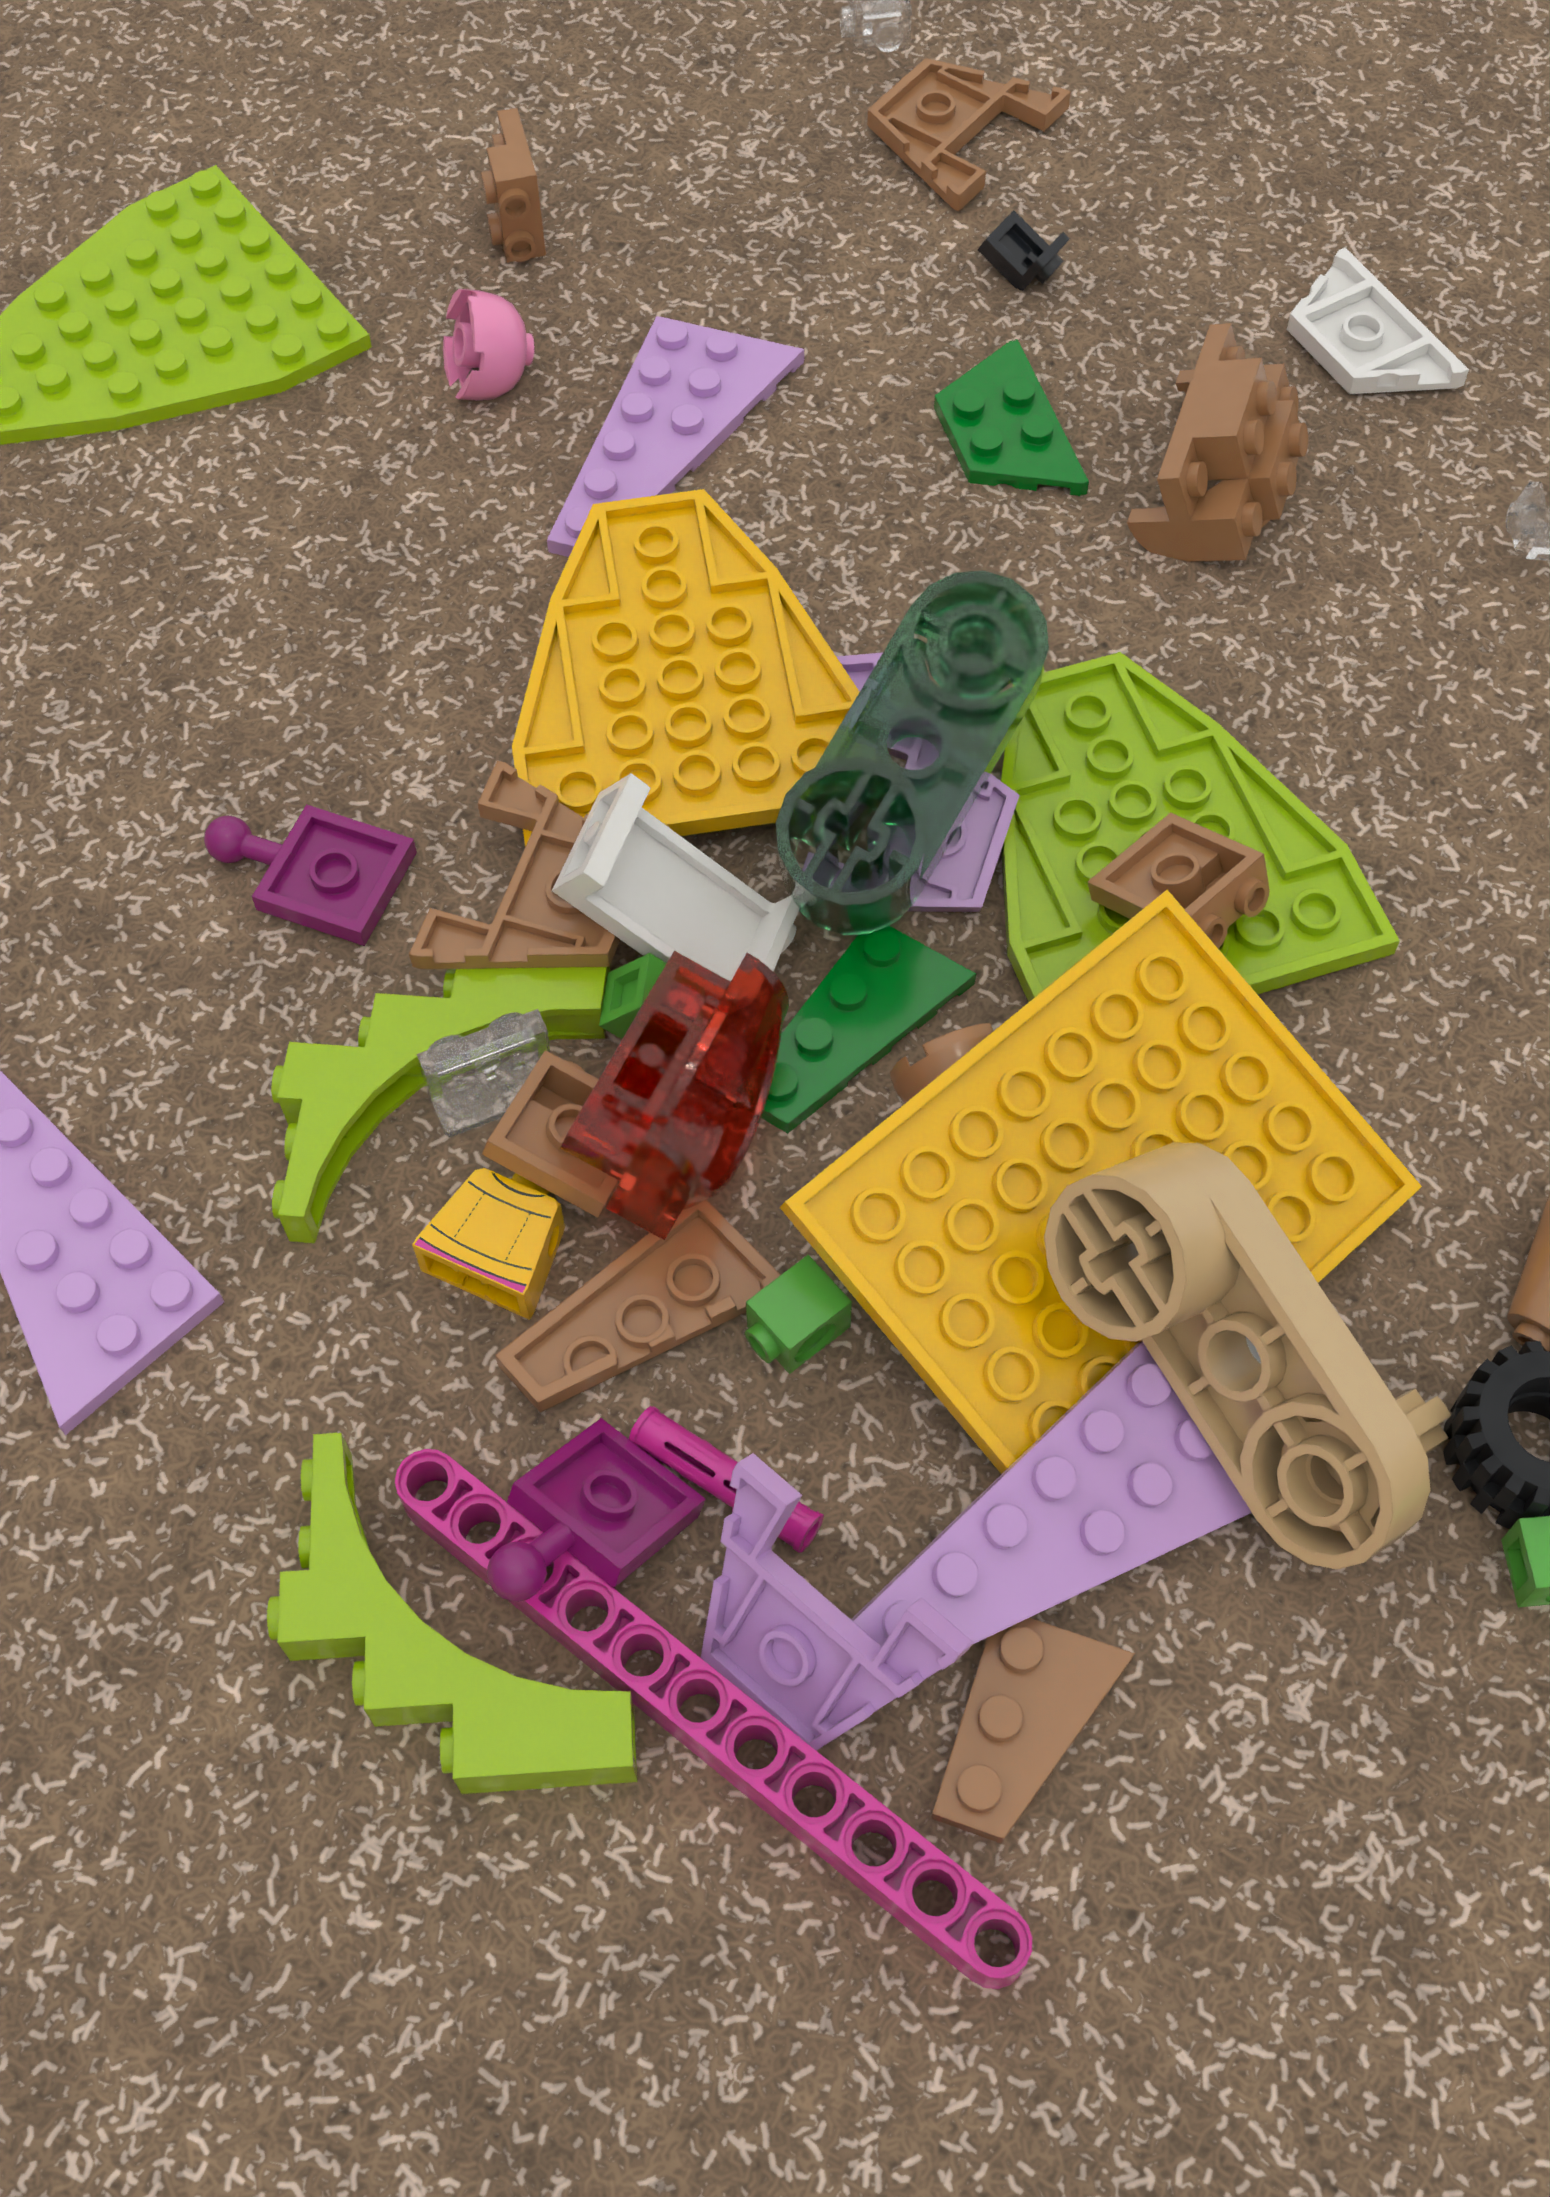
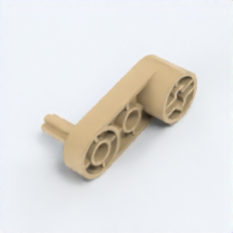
[1044,1142,1451,1570]

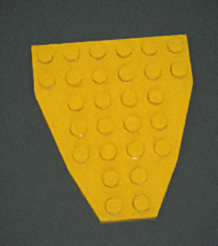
[512,489,885,847]

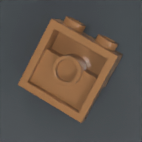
[480,108,546,262]
[1088,813,1270,949]
[482,1050,658,1218]

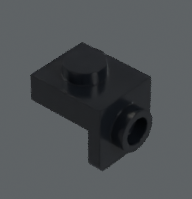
[977,210,1070,291]

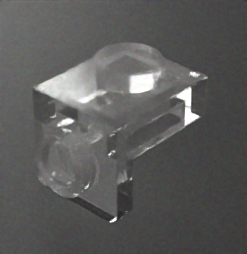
[839,0,912,54]
[1506,481,1550,561]

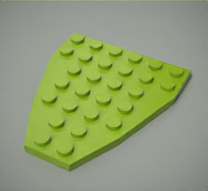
[0,165,372,445]
[1001,652,1400,1002]

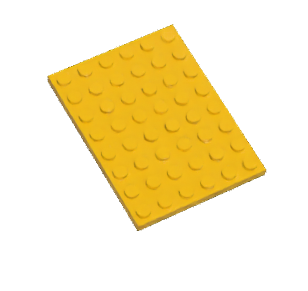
[779,890,1422,1474]

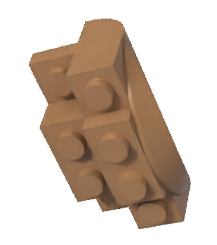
[1127,323,1308,562]

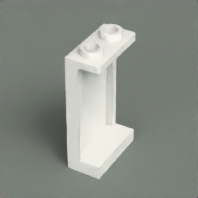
[552,773,801,1013]

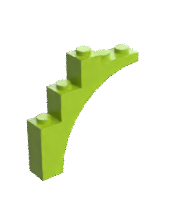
[271,967,610,1243]
[267,1432,637,1794]

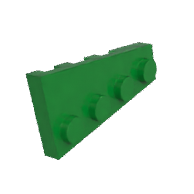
[735,916,976,1134]

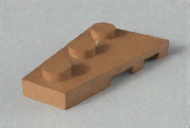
[931,1618,1135,1844]

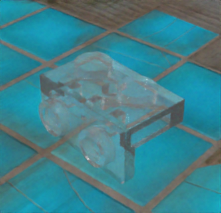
[417,1009,550,1137]

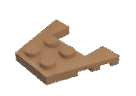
[867,58,1071,212]
[409,761,620,969]

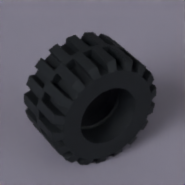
[1443,1341,1550,1529]

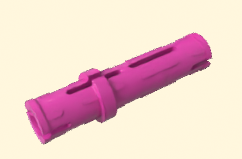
[629,1406,824,1553]

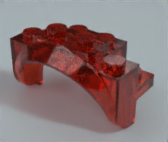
[560,951,789,1240]

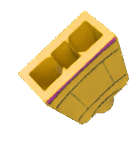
[412,1168,565,1320]

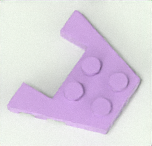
[793,685,1020,912]
[701,1453,973,1751]

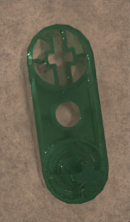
[776,570,1049,935]

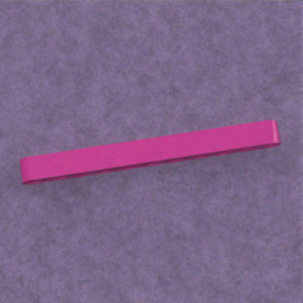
[395,1449,1032,1989]

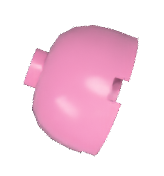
[443,289,534,401]

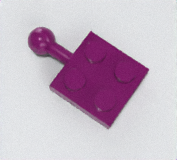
[204,804,417,946]
[487,1418,706,1602]

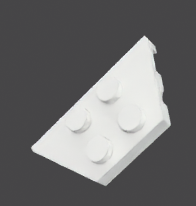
[1287,248,1469,394]

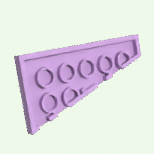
[547,316,804,557]
[0,1071,224,1435]
[851,1341,1252,1646]

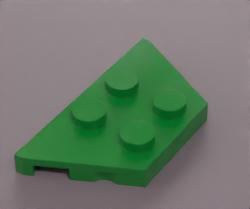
[934,339,1089,496]

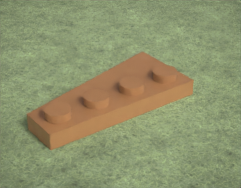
[495,1193,781,1413]

